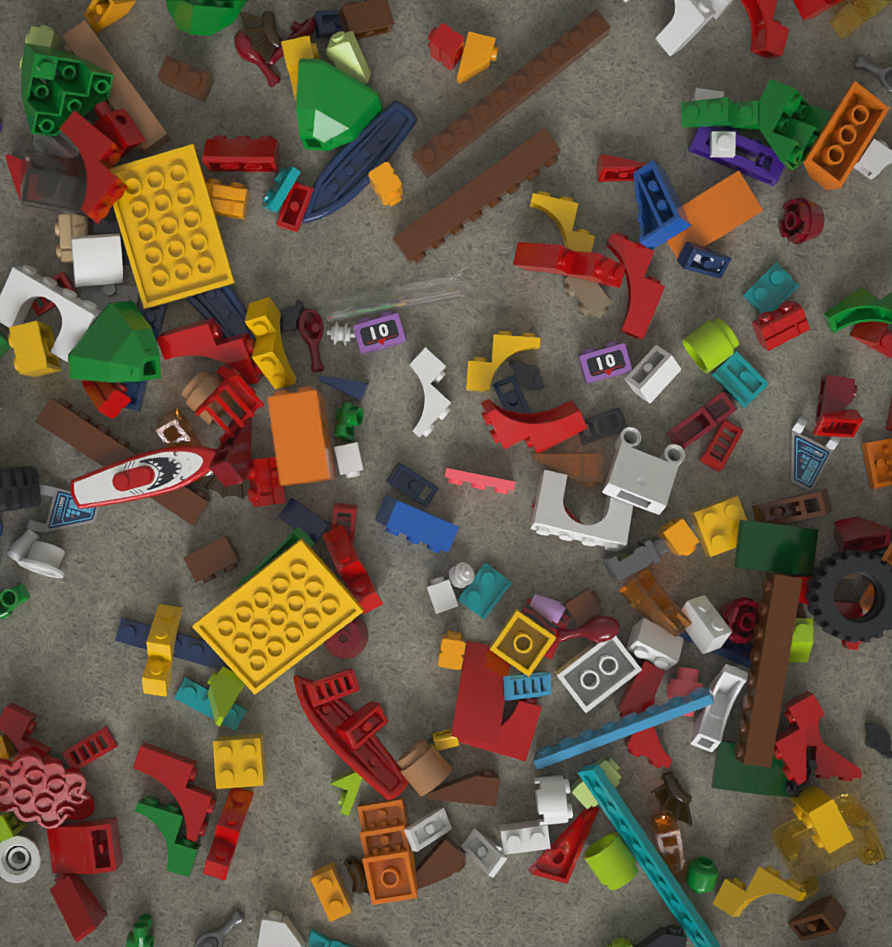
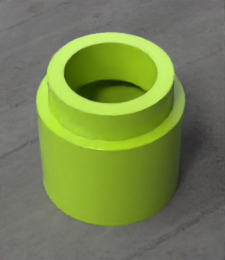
[682,318,739,373]
[583,832,638,890]

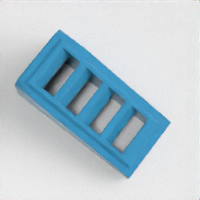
[503,671,552,700]

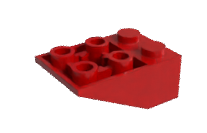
[47,817,123,874]

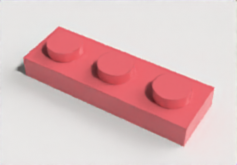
[444,468,515,494]

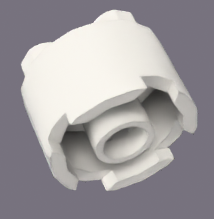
[534,775,573,826]

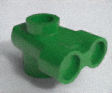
[334,402,364,442]
[0,584,30,619]
[126,914,154,947]

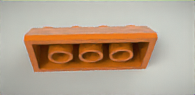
[803,81,890,190]

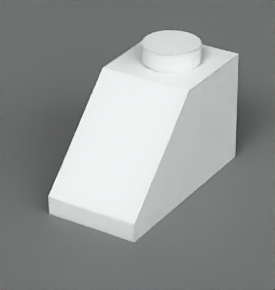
[257,911,307,947]

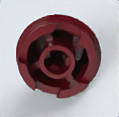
[779,197,824,244]
[718,597,759,644]
[323,616,369,659]

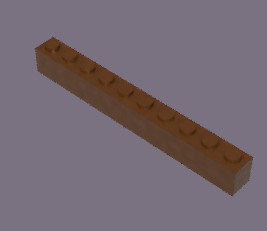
[412,9,611,178]

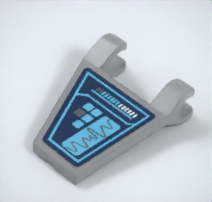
[790,416,841,492]
[27,484,100,533]

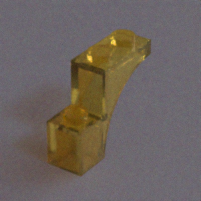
[828,0,892,40]

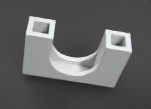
[623,0,717,56]
[0,265,102,362]
[530,470,633,552]

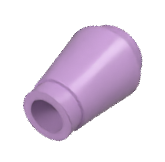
[529,594,566,624]

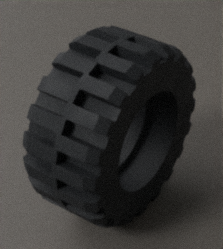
[0,466,42,512]
[805,550,892,643]

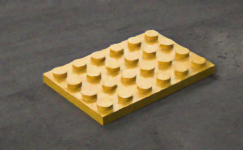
[110,144,235,309]
[192,538,364,694]

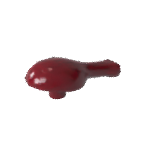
[268,16,316,65]
[234,30,281,87]
[298,308,324,373]
[557,616,620,642]

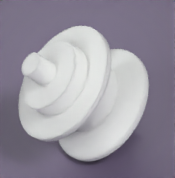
[327,322,355,346]
[449,562,475,588]

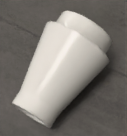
[6,529,40,562]

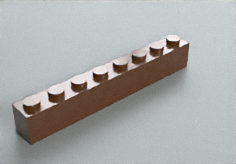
[393,128,561,264]
[35,398,211,525]
[734,572,802,768]

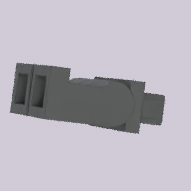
[601,537,669,581]

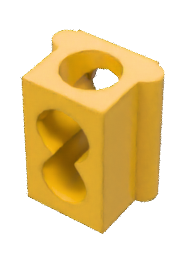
[433,728,459,751]

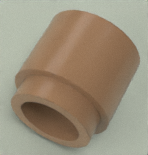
[181,370,235,426]
[397,739,453,796]

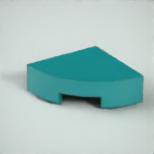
[309,928,332,947]

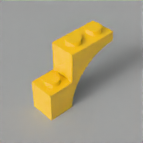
[530,191,595,252]
[245,297,297,389]
[466,331,541,392]
[142,604,182,697]
[712,865,807,917]

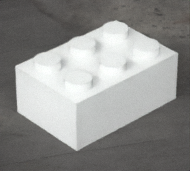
[555,636,642,713]

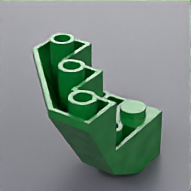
[166,0,248,36]
[21,43,114,137]
[296,58,383,151]
[759,79,833,170]
[68,300,161,382]

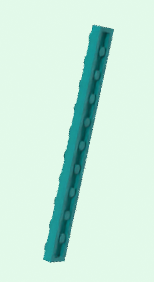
[577,764,721,947]

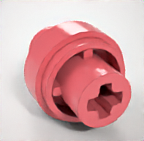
[666,667,705,717]

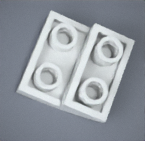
[71,234,123,287]

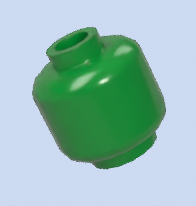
[685,856,718,894]

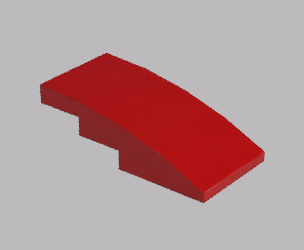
[451,641,510,744]

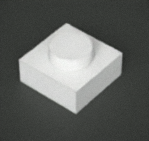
[710,131,736,158]

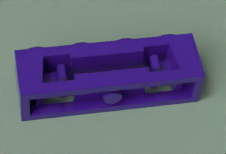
[688,127,785,186]

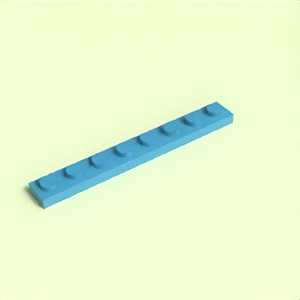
[533,687,714,770]

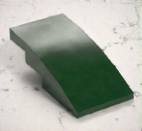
[734,520,818,576]
[711,740,808,797]

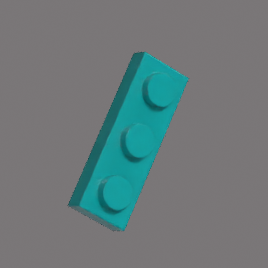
[174,677,248,731]

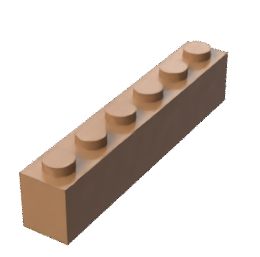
[62,20,171,155]

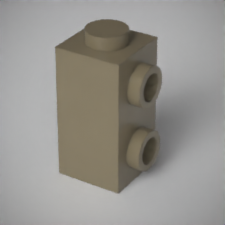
[563,276,612,319]

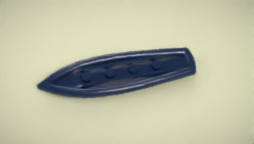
[302,100,417,223]
[186,285,256,341]

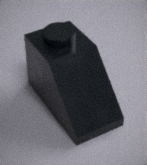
[634,925,687,947]

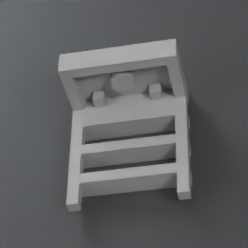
[33,116,93,176]

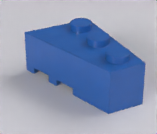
[633,160,691,250]
[375,495,459,554]

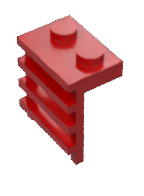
[193,365,265,444]

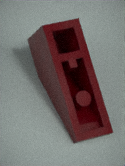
[209,417,252,487]

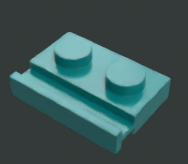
[261,166,300,212]
[743,262,800,313]
[711,351,769,408]
[457,562,512,620]

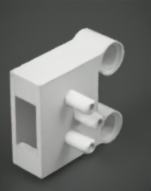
[602,427,685,515]

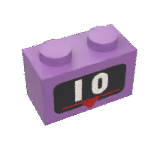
[353,311,406,354]
[578,341,632,384]

